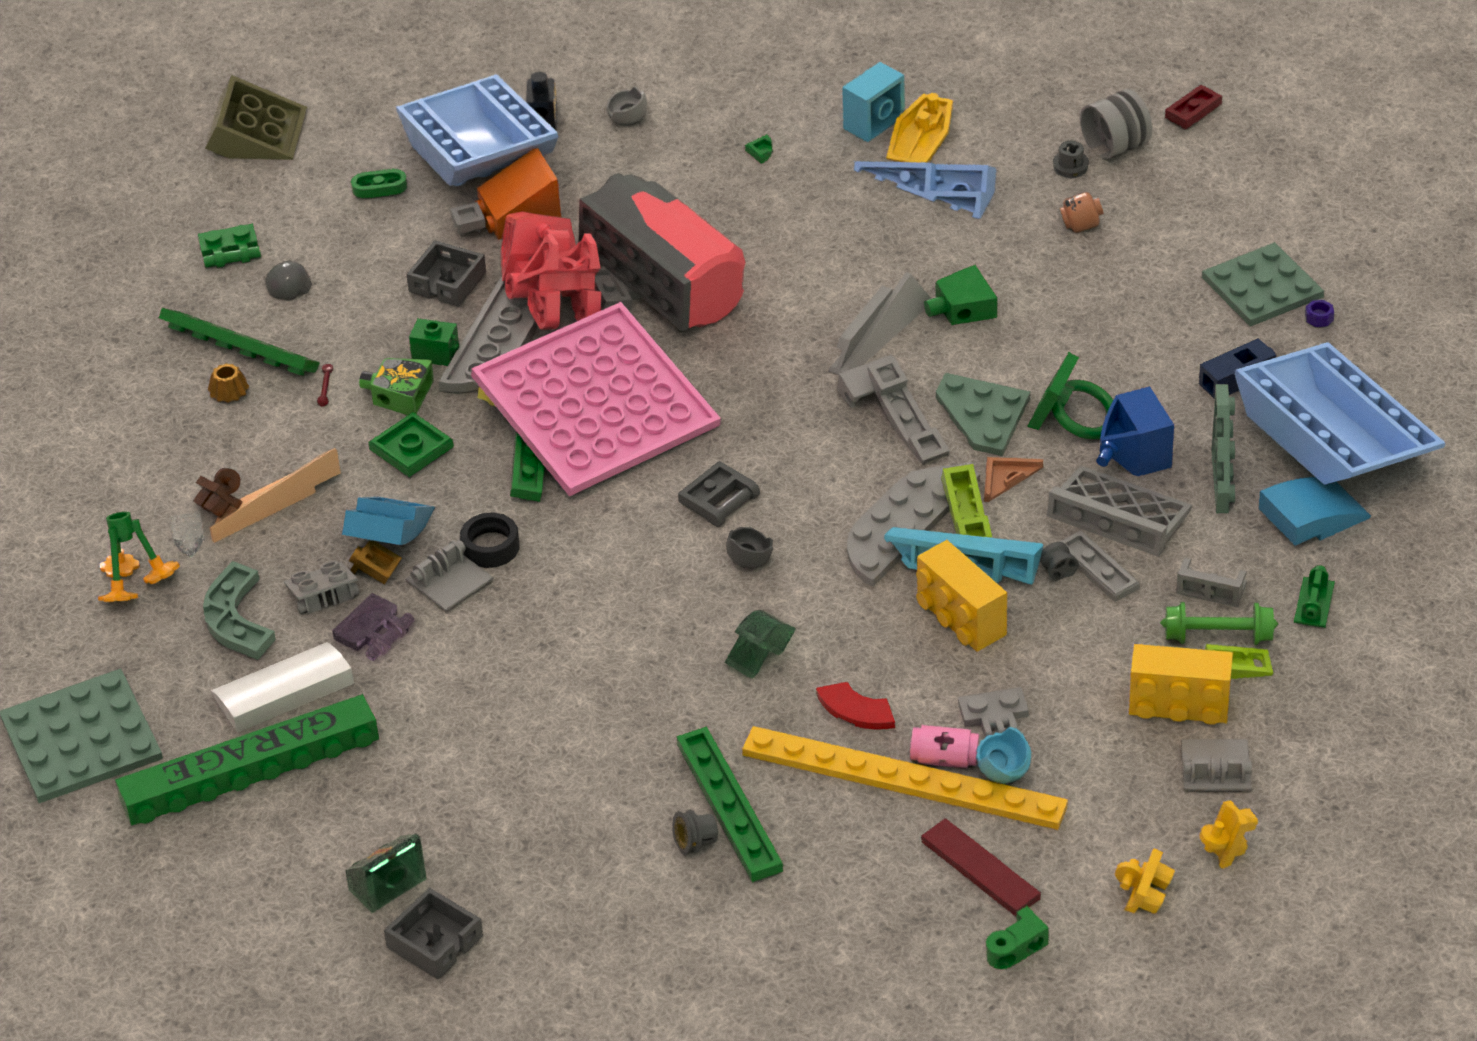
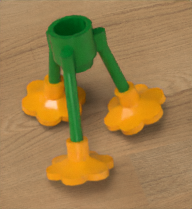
[98,511,180,602]

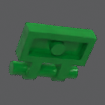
[198,223,261,268]

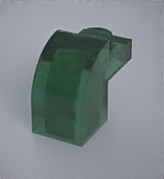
[724,610,796,679]

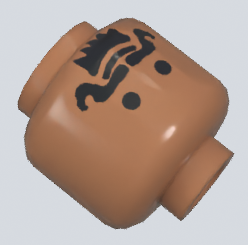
[1060,192,1104,233]

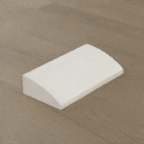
[211,642,354,733]

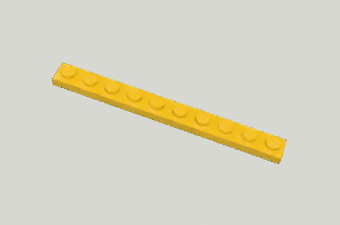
[742,726,1068,830]

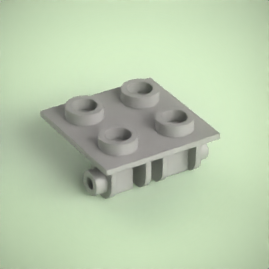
[405,540,493,611]
[284,561,359,614]
[1181,739,1252,791]

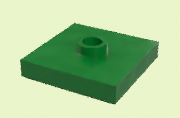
[368,412,454,477]

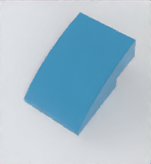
[1259,477,1371,546]
[342,496,435,545]

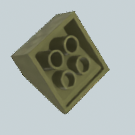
[205,75,307,160]

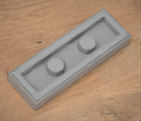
[1059,530,1140,602]

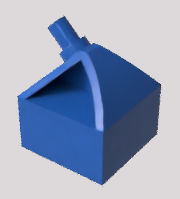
[1096,386,1174,476]

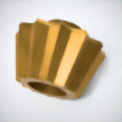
[207,363,249,403]

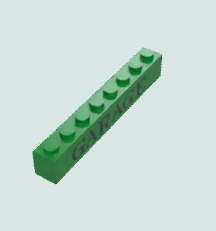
[115,694,379,826]

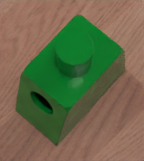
[924,265,998,325]

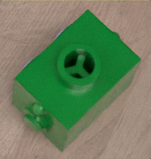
[409,318,460,366]

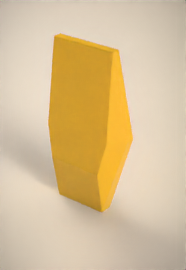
[886,93,953,162]

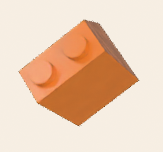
[475,148,561,240]

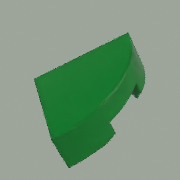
[745,134,773,164]

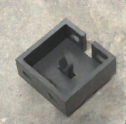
[406,240,486,306]
[384,887,483,979]

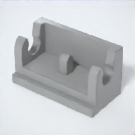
[837,354,893,408]
[1176,558,1247,607]

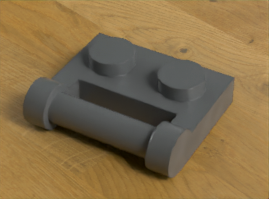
[678,461,760,527]

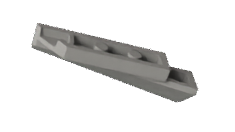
[829,272,932,375]

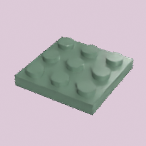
[1202,242,1324,327]

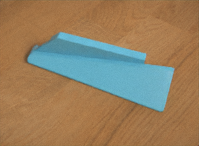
[884,527,1043,584]

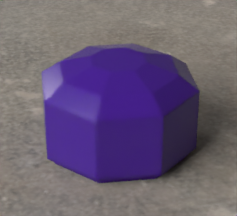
[1305,300,1334,327]

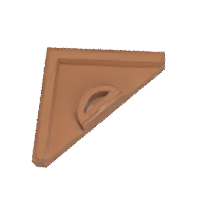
[984,457,1043,502]

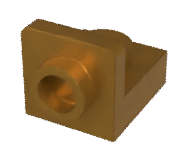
[349,540,402,585]

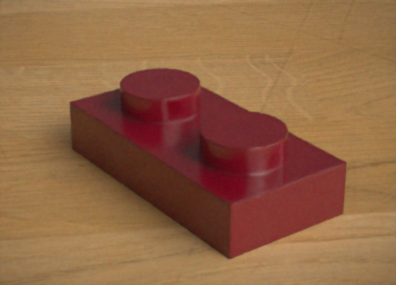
[1165,84,1222,129]

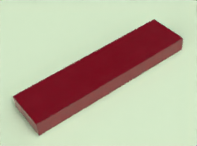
[921,818,1041,917]

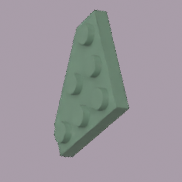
[936,373,1030,456]
[1211,384,1235,513]

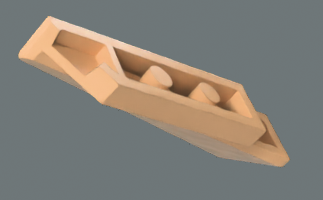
[210,448,341,543]

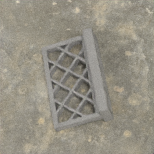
[1047,466,1192,557]

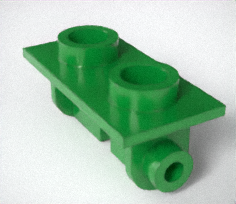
[1294,565,1335,628]

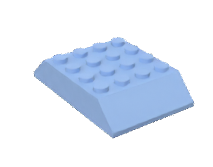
[396,74,558,186]
[1234,342,1445,484]

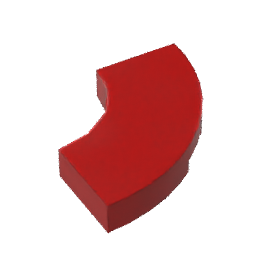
[816,682,895,730]

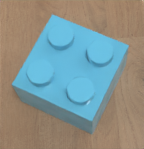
[842,62,905,142]

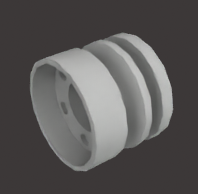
[1080,89,1153,160]

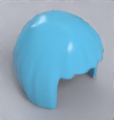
[976,727,1032,784]

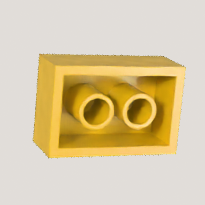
[916,540,1007,652]
[1129,644,1233,725]

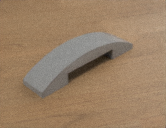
[867,357,950,464]

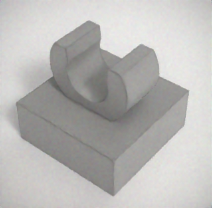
[450,202,486,237]

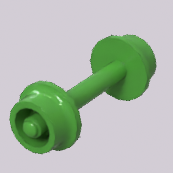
[1160,602,1279,645]

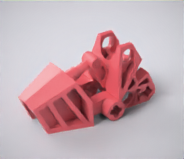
[500,211,601,330]

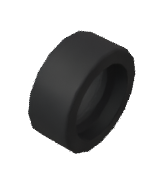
[460,512,520,568]

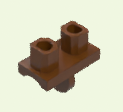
[193,468,243,518]

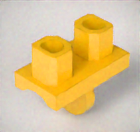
[1199,800,1258,869]
[1115,848,1175,914]

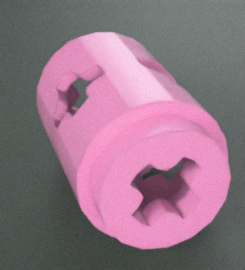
[910,725,979,769]

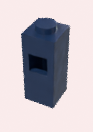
[1199,338,1276,399]

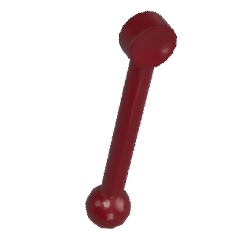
[317,364,334,407]

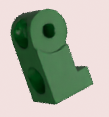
[986,906,1049,969]

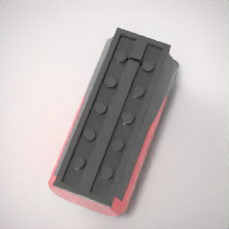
[578,173,746,331]

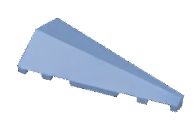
[854,161,996,219]

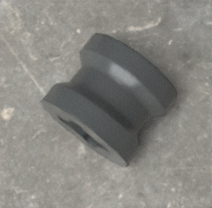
[1040,542,1079,581]

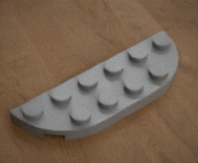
[439,276,538,392]
[847,465,980,587]

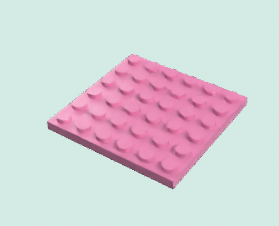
[471,302,721,497]

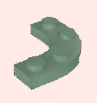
[203,561,276,660]

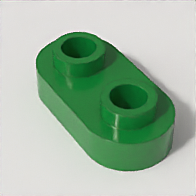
[351,169,408,198]

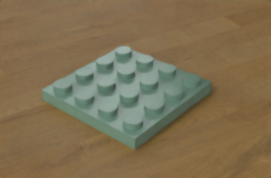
[0,668,163,803]

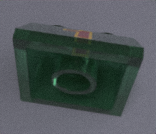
[345,833,427,913]

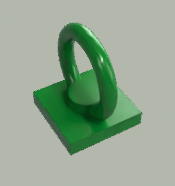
[1027,352,1113,440]

